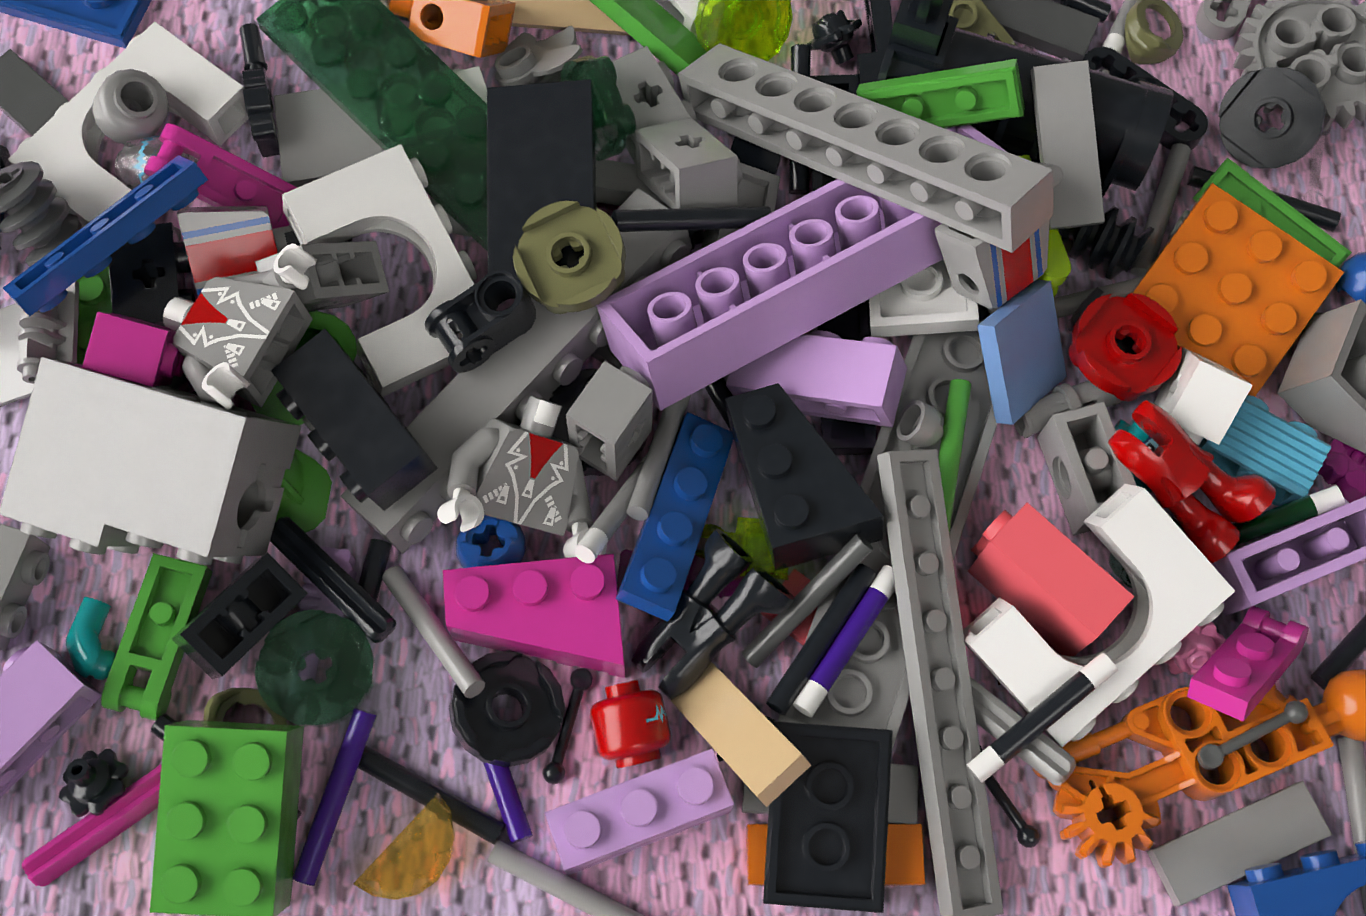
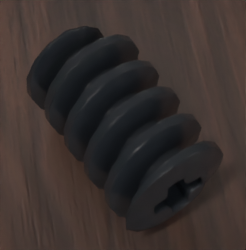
[1058,206,1154,280]

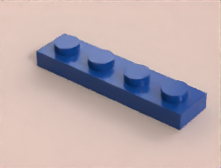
[3,155,208,316]
[616,412,734,622]

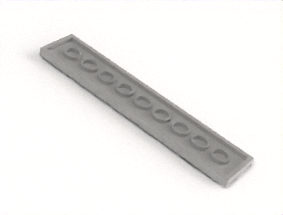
[777,304,997,749]

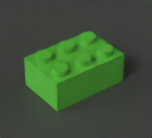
[149,720,304,916]

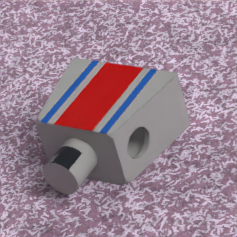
[177,206,300,296]
[935,219,1050,314]

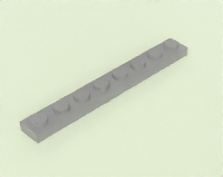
[877,449,1004,916]

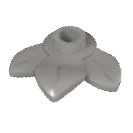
[494,26,582,87]

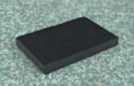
[763,721,893,913]

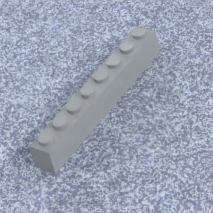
[341,188,692,554]

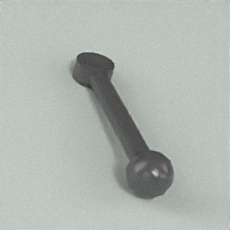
[1197,701,1309,770]

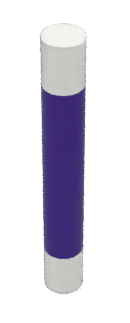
[793,565,895,717]

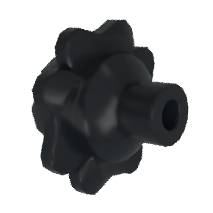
[806,10,863,65]
[59,749,129,817]

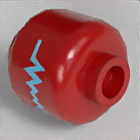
[590,680,671,769]

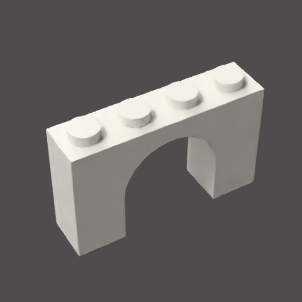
[8,21,249,227]
[282,144,497,397]
[963,484,1235,747]

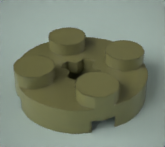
[513,200,626,314]

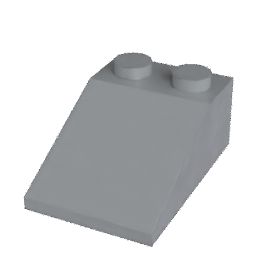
[1277,299,1366,454]

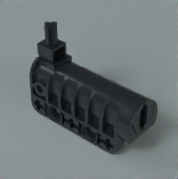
[877,0,1174,198]

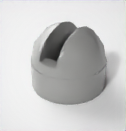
[896,400,944,448]

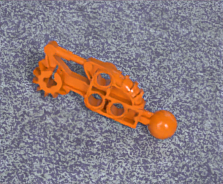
[1032,669,1366,868]

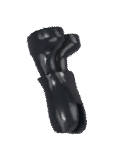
[631,529,795,700]

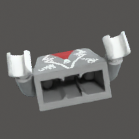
[163,244,317,410]
[438,396,607,558]

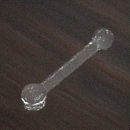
[1301,125,1331,206]

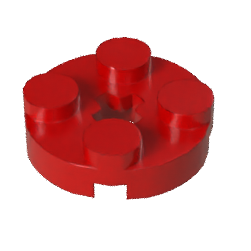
[1068,293,1182,402]

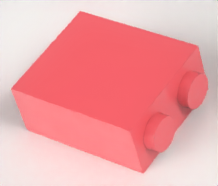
[968,502,1135,657]

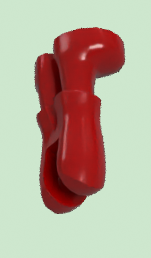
[1107,400,1276,563]

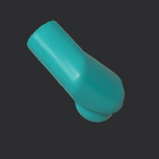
[66,597,116,680]

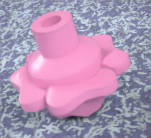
[1165,621,1226,675]

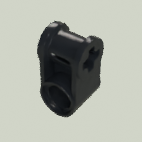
[424,271,536,373]

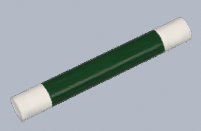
[1232,485,1345,546]

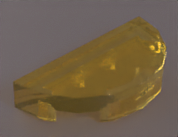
[353,793,455,900]

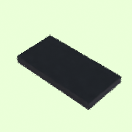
[487,79,597,278]

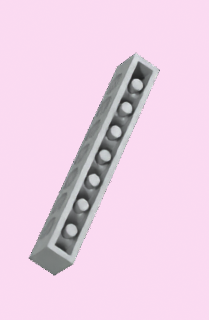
[678,43,1053,253]

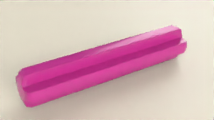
[22,764,162,887]

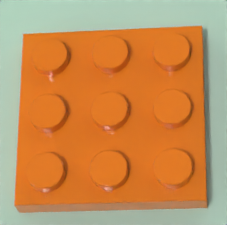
[1131,183,1344,397]

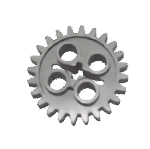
[1234,0,1366,131]

